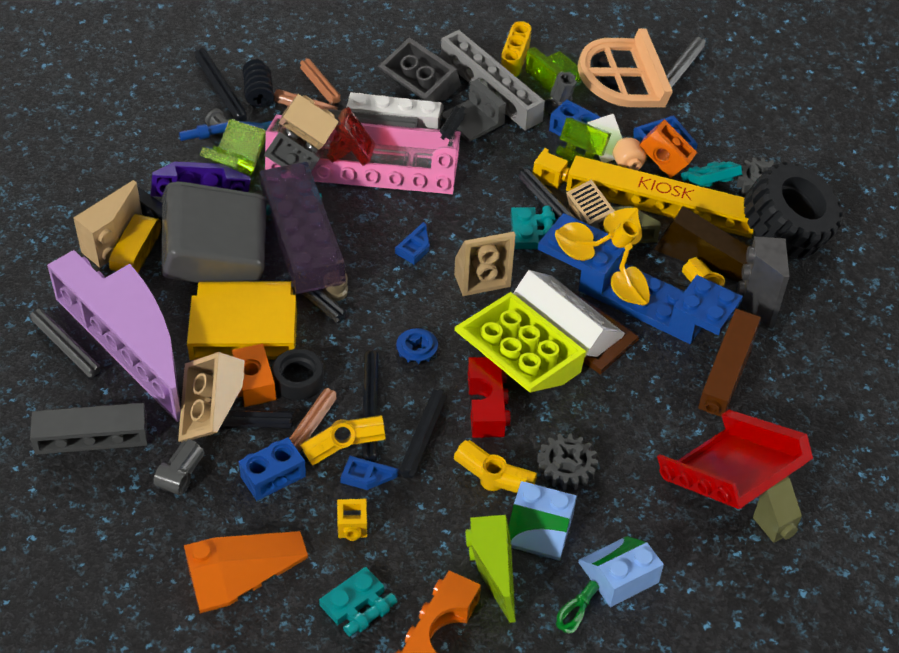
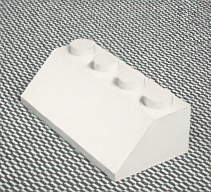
[346,92,444,130]
[513,270,625,357]

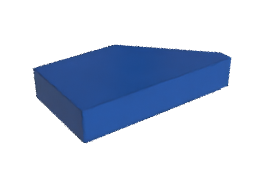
[395,222,430,265]
[340,456,398,490]

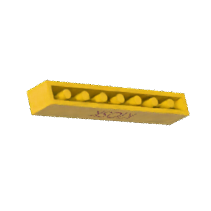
[566,155,754,238]

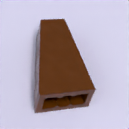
[698,309,761,417]

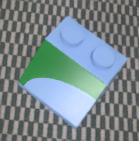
[508,481,576,561]
[578,536,664,607]

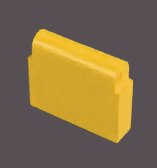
[187,281,297,360]

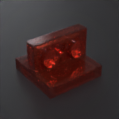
[327,106,376,166]

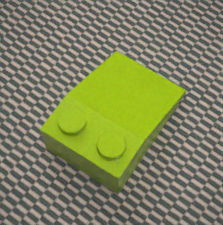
[466,515,516,623]

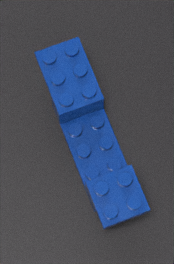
[538,213,743,344]

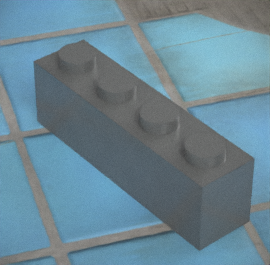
[30,403,148,455]

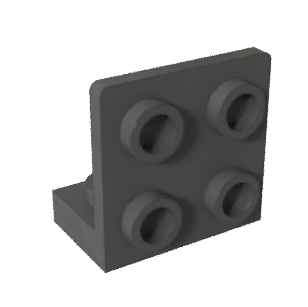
[441,79,506,142]
[264,125,322,182]

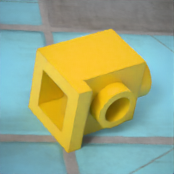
[533,148,570,189]
[337,499,367,541]

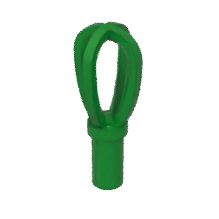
[556,581,599,633]

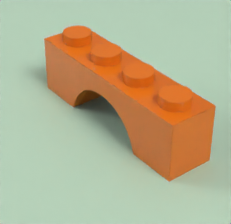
[396,570,481,653]

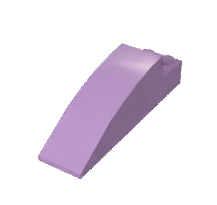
[47,250,181,422]

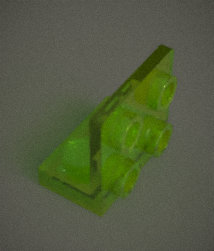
[525,47,581,92]
[200,119,266,176]

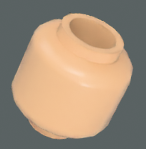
[612,137,647,171]

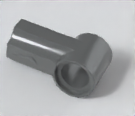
[544,72,577,115]
[153,439,205,496]

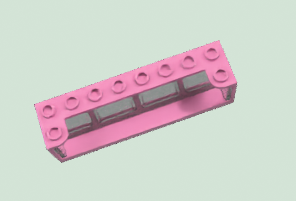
[265,115,460,194]

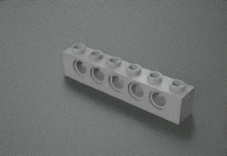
[441,30,545,131]

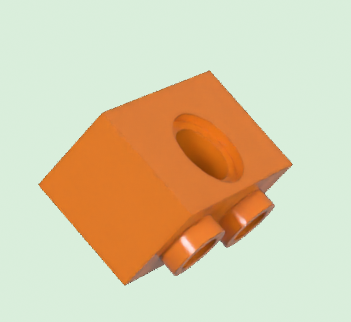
[639,119,697,178]
[232,344,276,407]

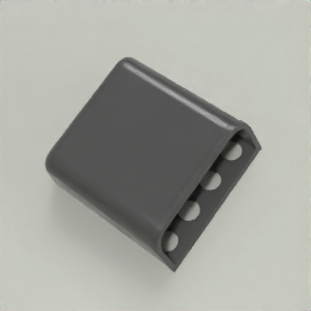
[162,182,267,283]

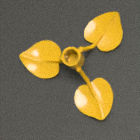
[555,208,650,306]

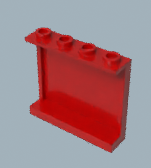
[657,410,813,509]

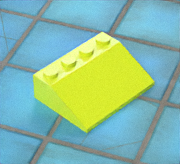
[455,292,586,393]

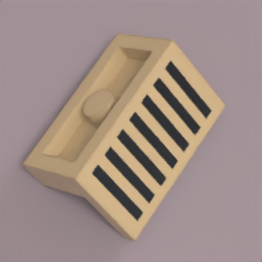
[566,179,615,230]

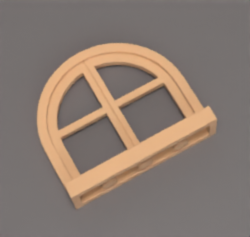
[578,29,673,107]

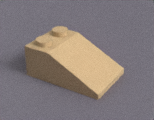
[74,180,142,268]
[454,232,515,296]
[178,352,245,442]

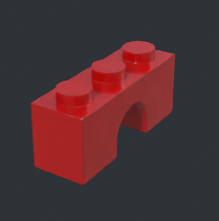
[467,357,510,438]

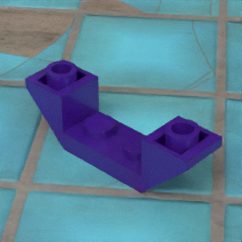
[150,162,250,197]

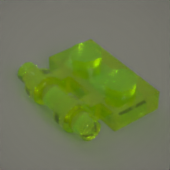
[556,117,611,162]

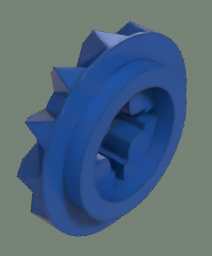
[396,328,438,365]

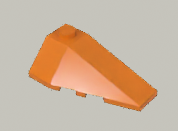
[184,531,308,613]

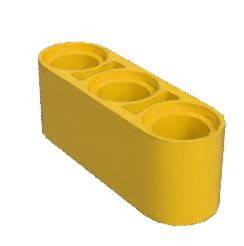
[501,21,531,77]
[109,214,161,273]

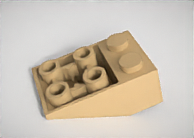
[279,94,339,150]

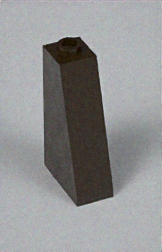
[655,206,749,282]

